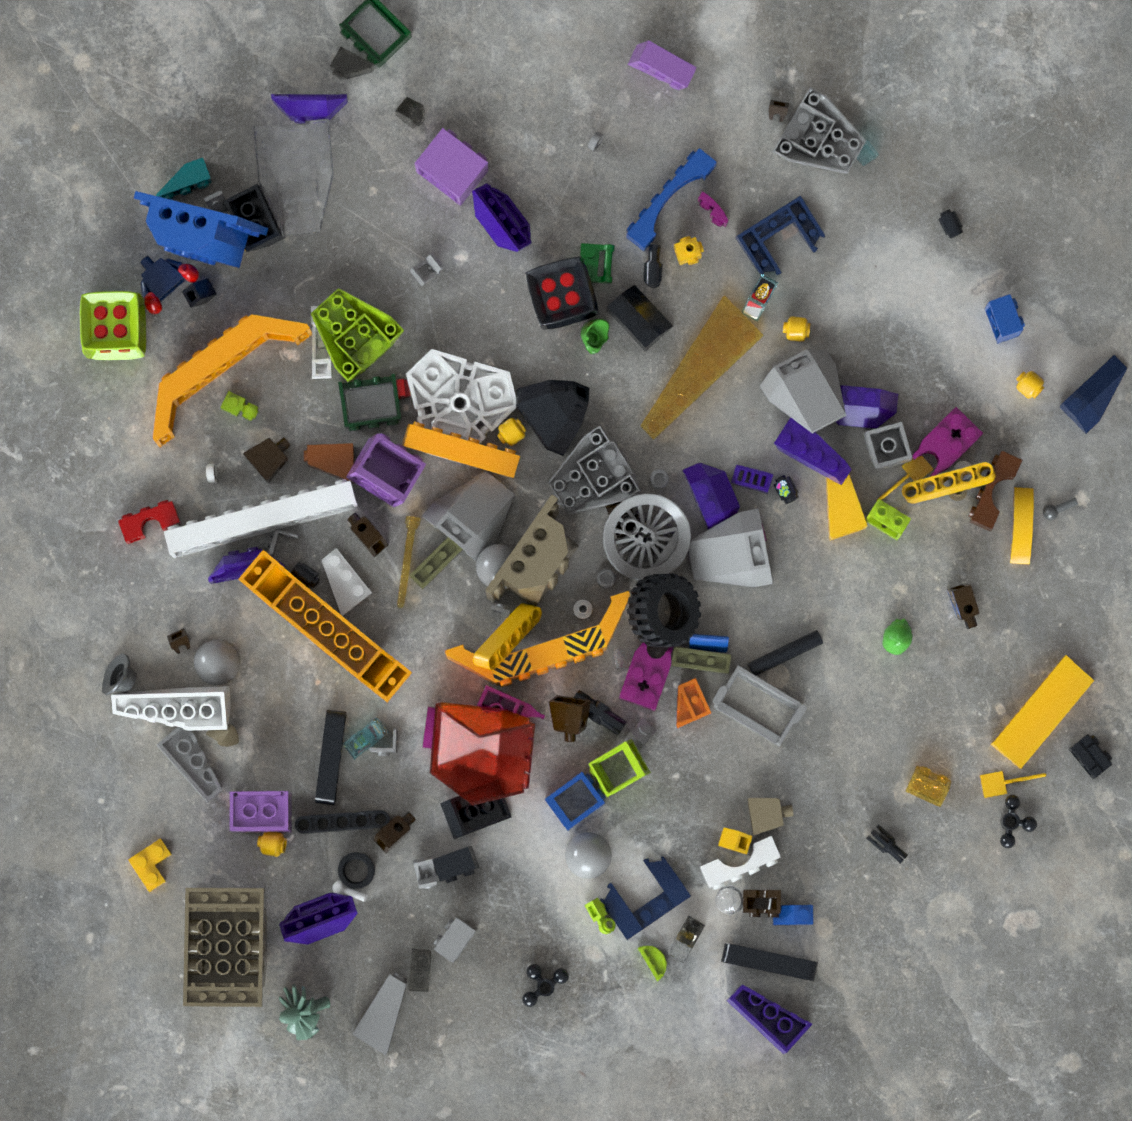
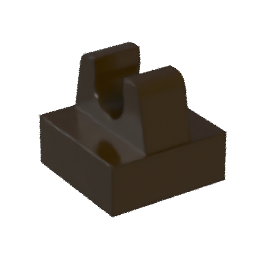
[768,100,789,122]
[167,628,190,654]

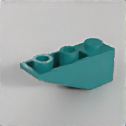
[156,157,212,200]

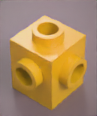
[674,236,704,265]

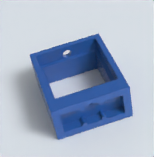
[545,772,606,831]

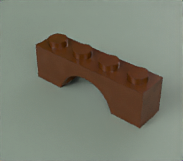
[968,451,1023,531]

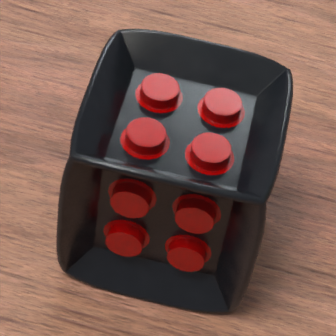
[525,256,600,331]

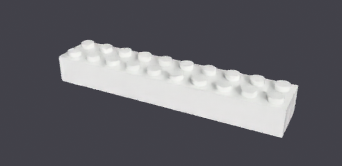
[164,479,358,558]

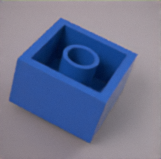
[984,294,1025,344]

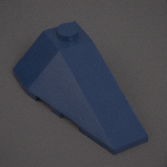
[1060,355,1127,434]

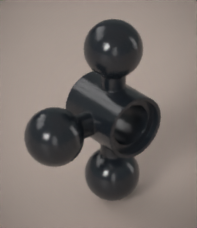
[1000,795,1037,849]
[522,964,569,1007]

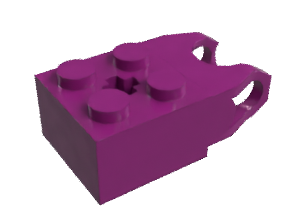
[912,407,983,477]
[619,642,673,712]
[470,685,545,744]

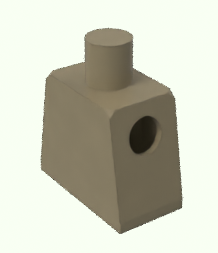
[747,798,794,836]

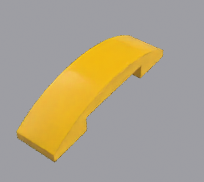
[1010,487,1034,565]

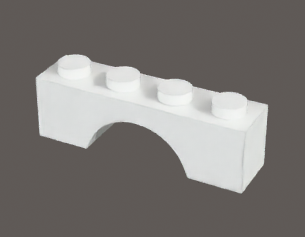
[700,836,781,890]

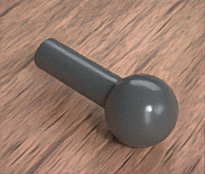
[1043,498,1078,520]

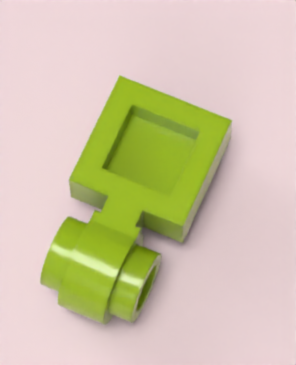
[220,391,259,421]
[584,898,616,934]

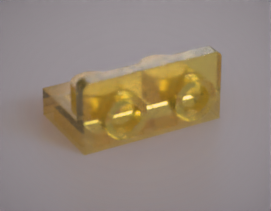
[905,766,951,808]

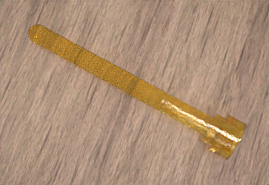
[397,516,421,608]

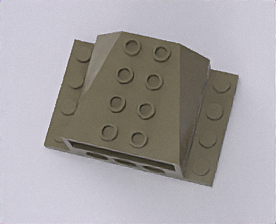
[485,494,579,606]
[183,888,267,1007]

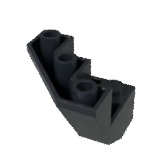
[516,380,590,456]

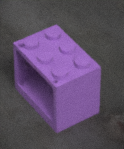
[414,128,489,206]
[346,433,426,508]
[230,791,292,833]

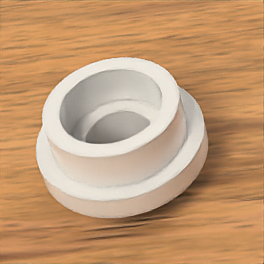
[573,600,593,619]

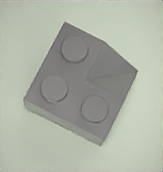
[863,422,912,469]
[433,917,476,963]

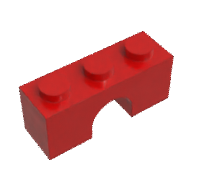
[118,500,182,544]

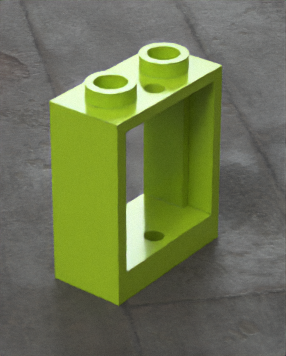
[865,498,911,540]
[588,739,651,797]

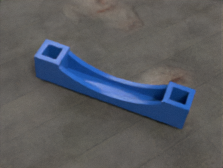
[626,148,717,252]

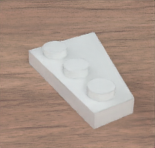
[322,548,372,616]

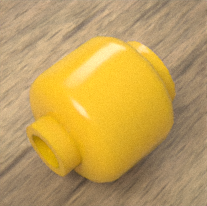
[783,316,811,342]
[1016,370,1045,399]
[497,418,527,446]
[257,832,287,857]

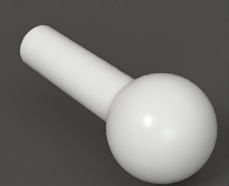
[332,880,368,902]

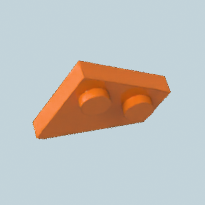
[676,678,711,729]

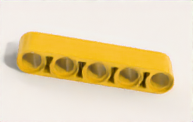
[902,462,996,504]
[473,603,542,670]

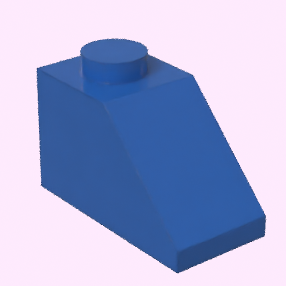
[773,905,813,925]

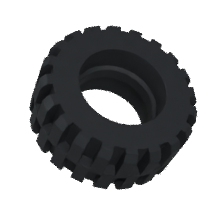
[627,573,701,647]

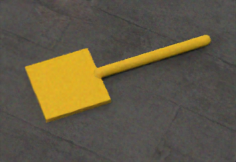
[876,456,933,501]
[980,771,1047,798]

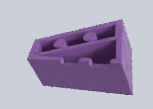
[627,40,697,90]

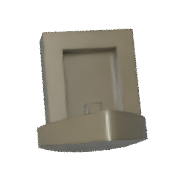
[206,724,239,747]

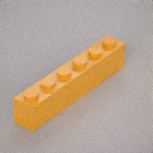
[402,421,520,478]

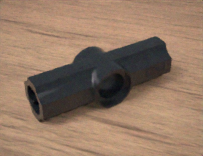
[573,690,627,735]

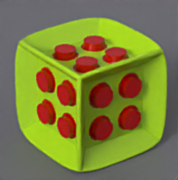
[80,291,146,360]

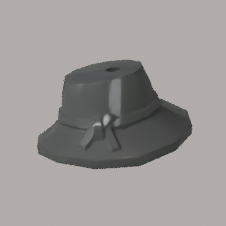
[102,653,137,696]

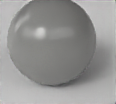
[476,544,513,589]
[194,639,240,685]
[565,832,612,879]

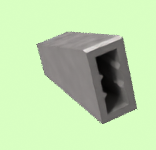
[353,973,407,1055]

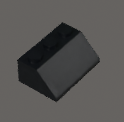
[224,184,286,252]
[607,285,673,352]

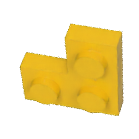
[128,838,172,892]

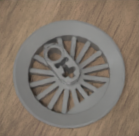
[603,494,691,580]

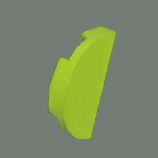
[638,946,667,982]

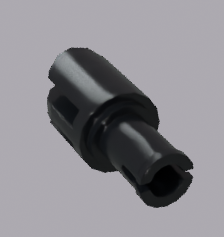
[643,244,663,289]
[866,824,908,864]

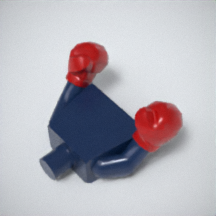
[140,256,199,314]

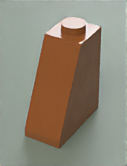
[304,443,355,484]

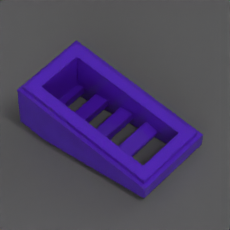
[731,464,773,494]

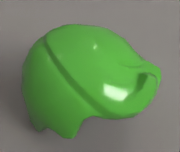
[581,319,610,354]
[882,619,913,655]

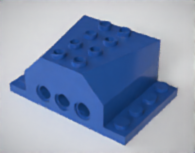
[134,191,268,268]

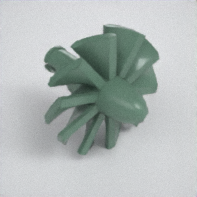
[279,984,331,1040]

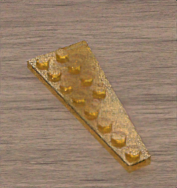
[640,295,764,440]

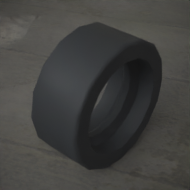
[338,852,375,889]

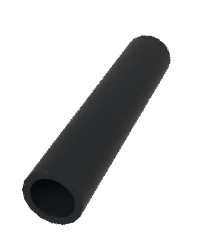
[748,630,823,676]

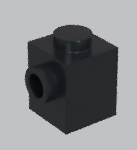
[182,278,217,308]

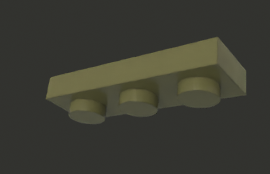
[409,537,463,590]
[671,647,731,674]

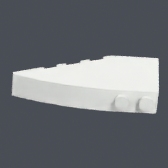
[111,686,231,730]

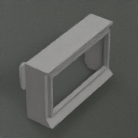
[713,666,807,747]

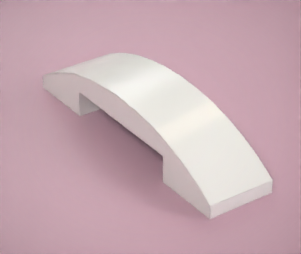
[311,306,332,379]

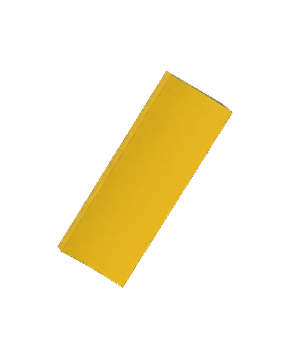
[991,655,1094,769]

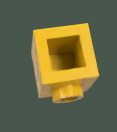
[718,827,753,855]

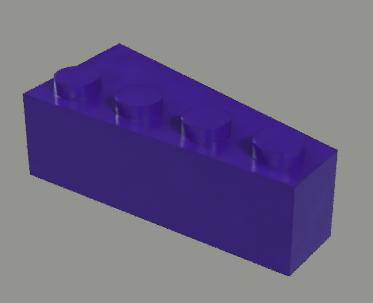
[774,417,852,485]
[726,984,812,1054]

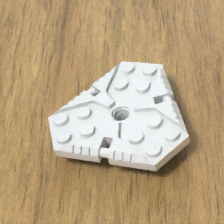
[406,349,517,463]

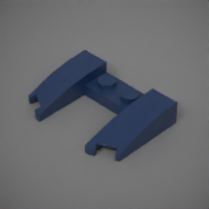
[735,196,825,276]
[600,856,691,940]

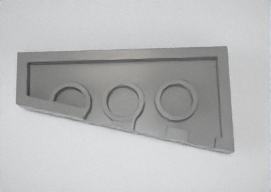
[157,727,222,803]

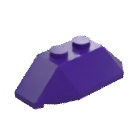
[271,94,348,124]
[472,183,532,252]
[835,385,898,429]
[682,463,740,530]
[208,547,286,584]
[279,892,358,945]

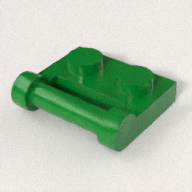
[580,243,615,284]

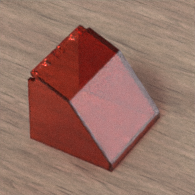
[429,702,535,805]

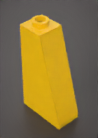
[826,475,868,541]

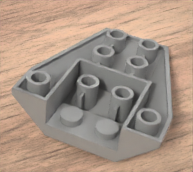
[772,87,866,174]
[760,349,846,433]
[548,425,641,515]
[422,470,515,562]
[688,508,773,587]

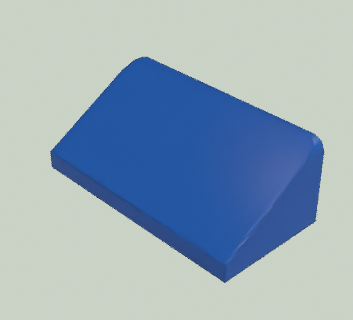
[689,634,729,653]

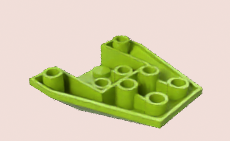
[310,288,404,382]

